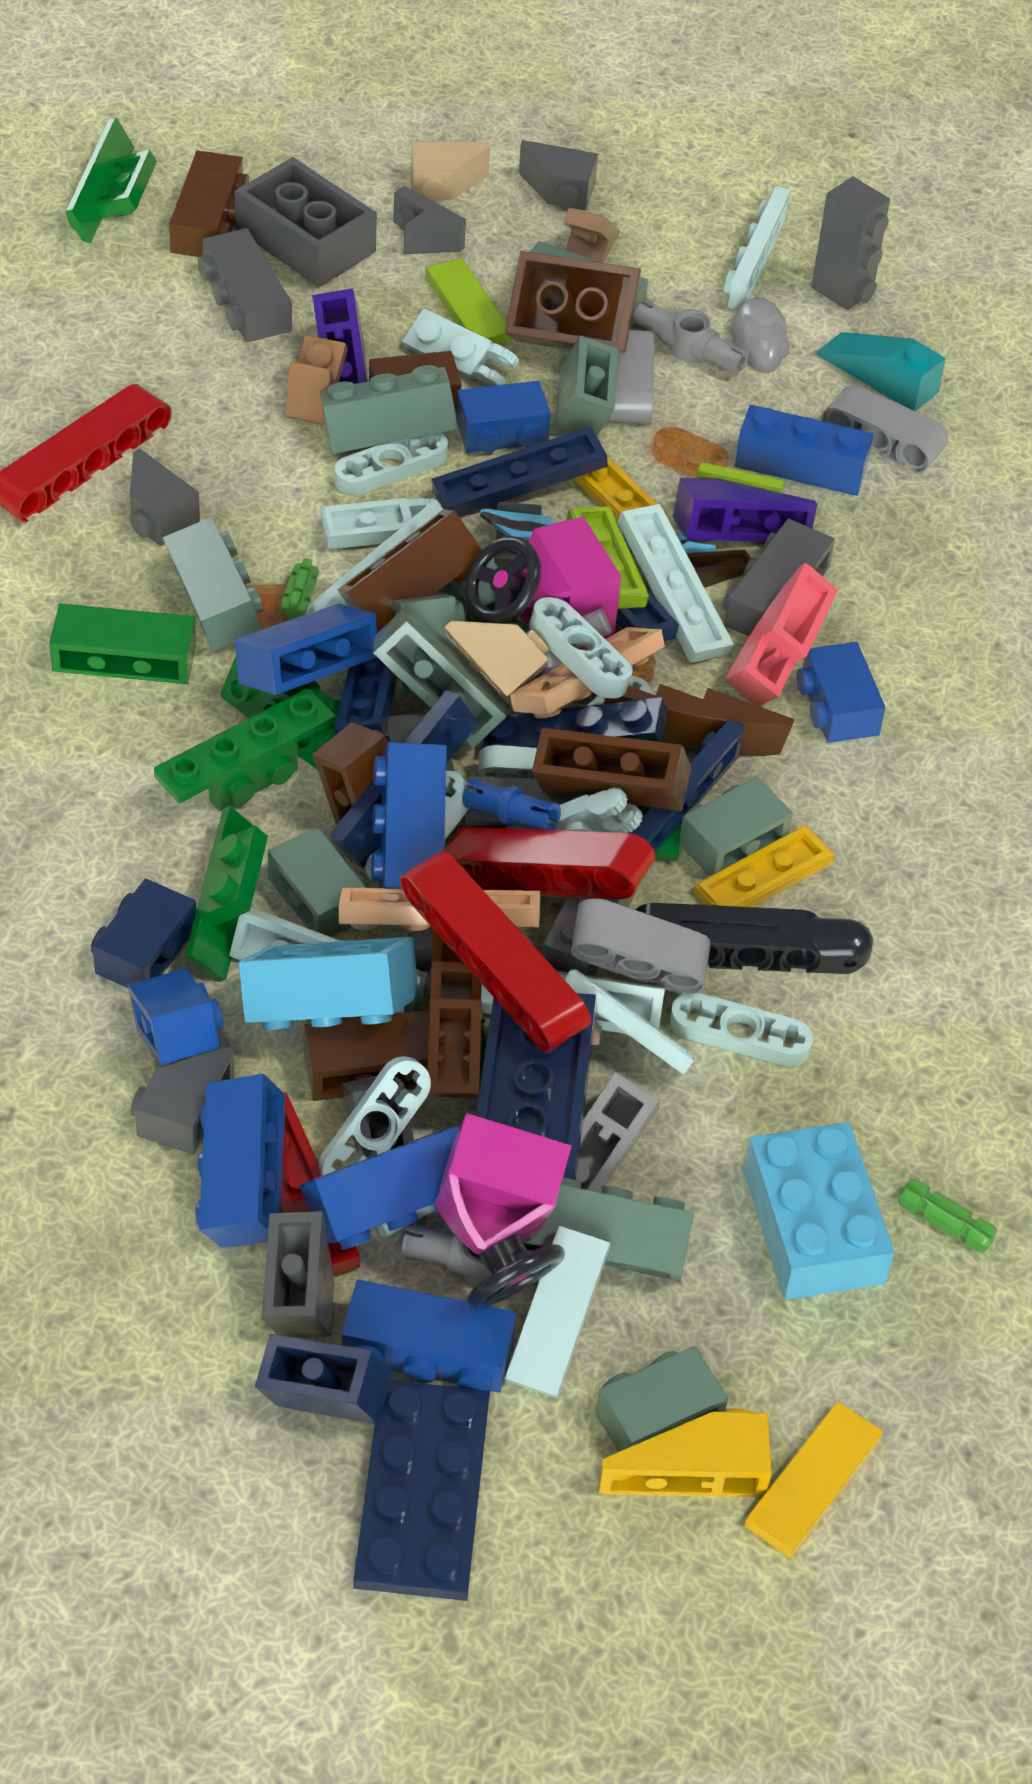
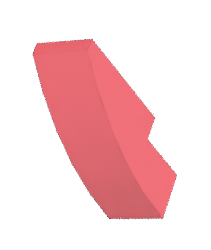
[725,562,838,706]

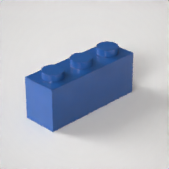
[735,404,874,496]
[234,603,378,695]
[371,742,447,889]
[195,1074,285,1247]
[299,1126,459,1250]
[341,1279,516,1393]

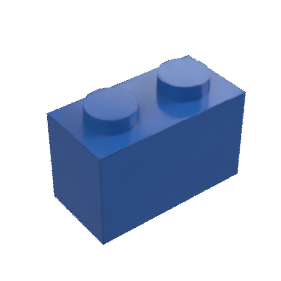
[456,381,551,453]
[797,641,886,743]
[127,969,224,1065]

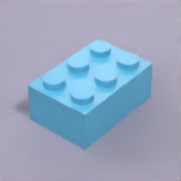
[239,937,419,1030]
[743,1122,895,1300]

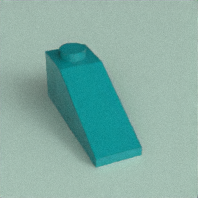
[817,332,946,411]

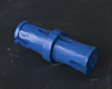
[463,778,561,830]

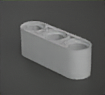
[609,330,654,424]
[822,385,948,473]
[571,899,711,994]

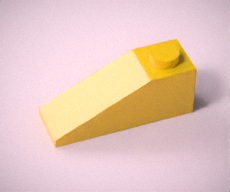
[599,1408,772,1497]

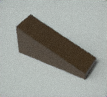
[686,549,752,588]

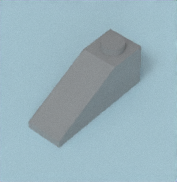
[576,1072,659,1193]

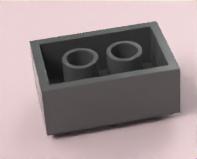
[235,157,377,286]

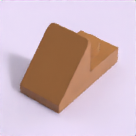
[564,207,620,263]
[285,335,348,425]

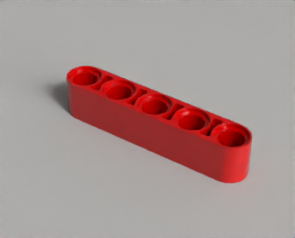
[0,384,172,523]
[444,827,656,900]
[399,850,591,1053]

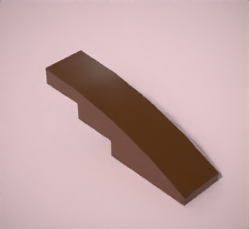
[603,684,794,756]
[427,930,482,1098]

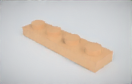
[510,627,665,718]
[339,888,540,932]

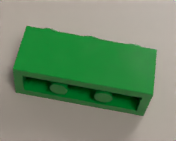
[49,603,196,685]

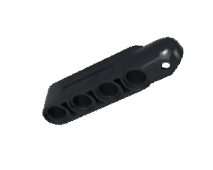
[635,903,874,974]

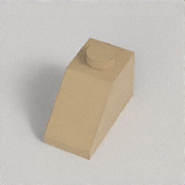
[411,141,490,201]
[444,621,549,703]

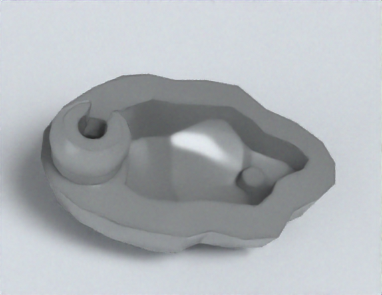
[732,297,789,373]

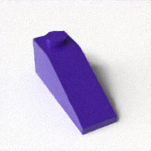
[312,288,368,384]
[673,478,818,542]

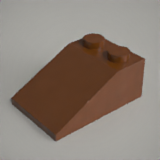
[505,251,641,353]

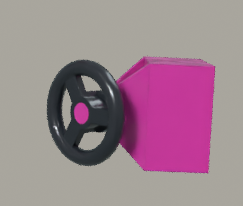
[465,516,622,650]
[435,1113,571,1309]

